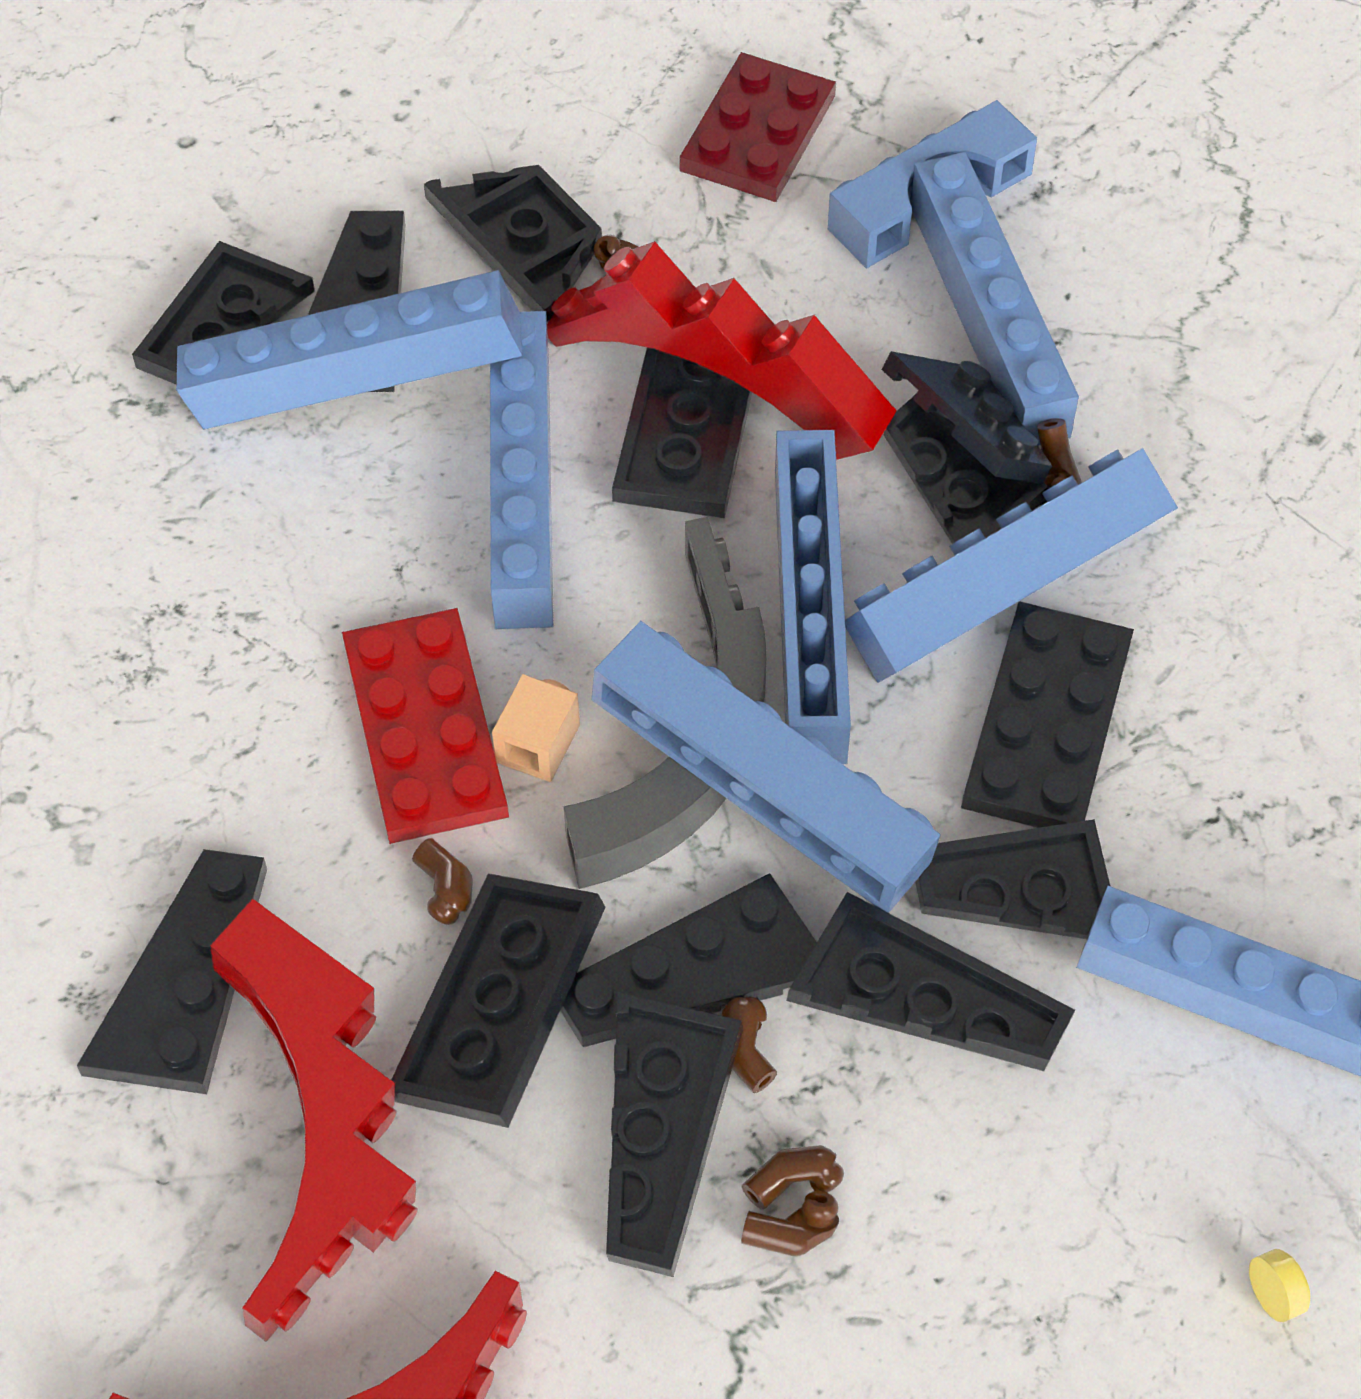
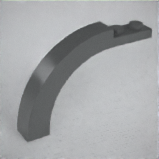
[563,517,767,889]

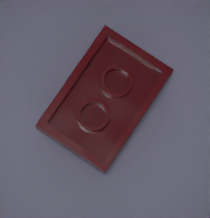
[680,52,836,202]

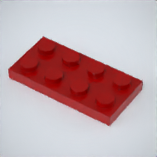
[342,608,509,844]

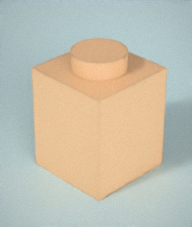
[492,674,580,782]

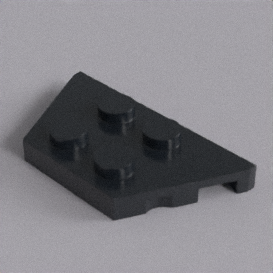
[424,165,602,322]

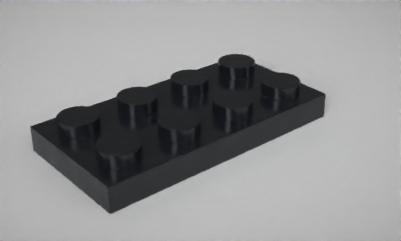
[612,347,752,518]
[961,601,1134,828]
[391,873,606,1128]

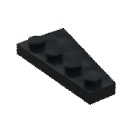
[308,211,406,392]
[77,849,267,1095]
[560,873,817,1047]
[786,892,1075,1071]
[606,992,743,1277]

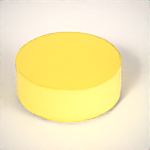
[1249,1249,1310,1322]

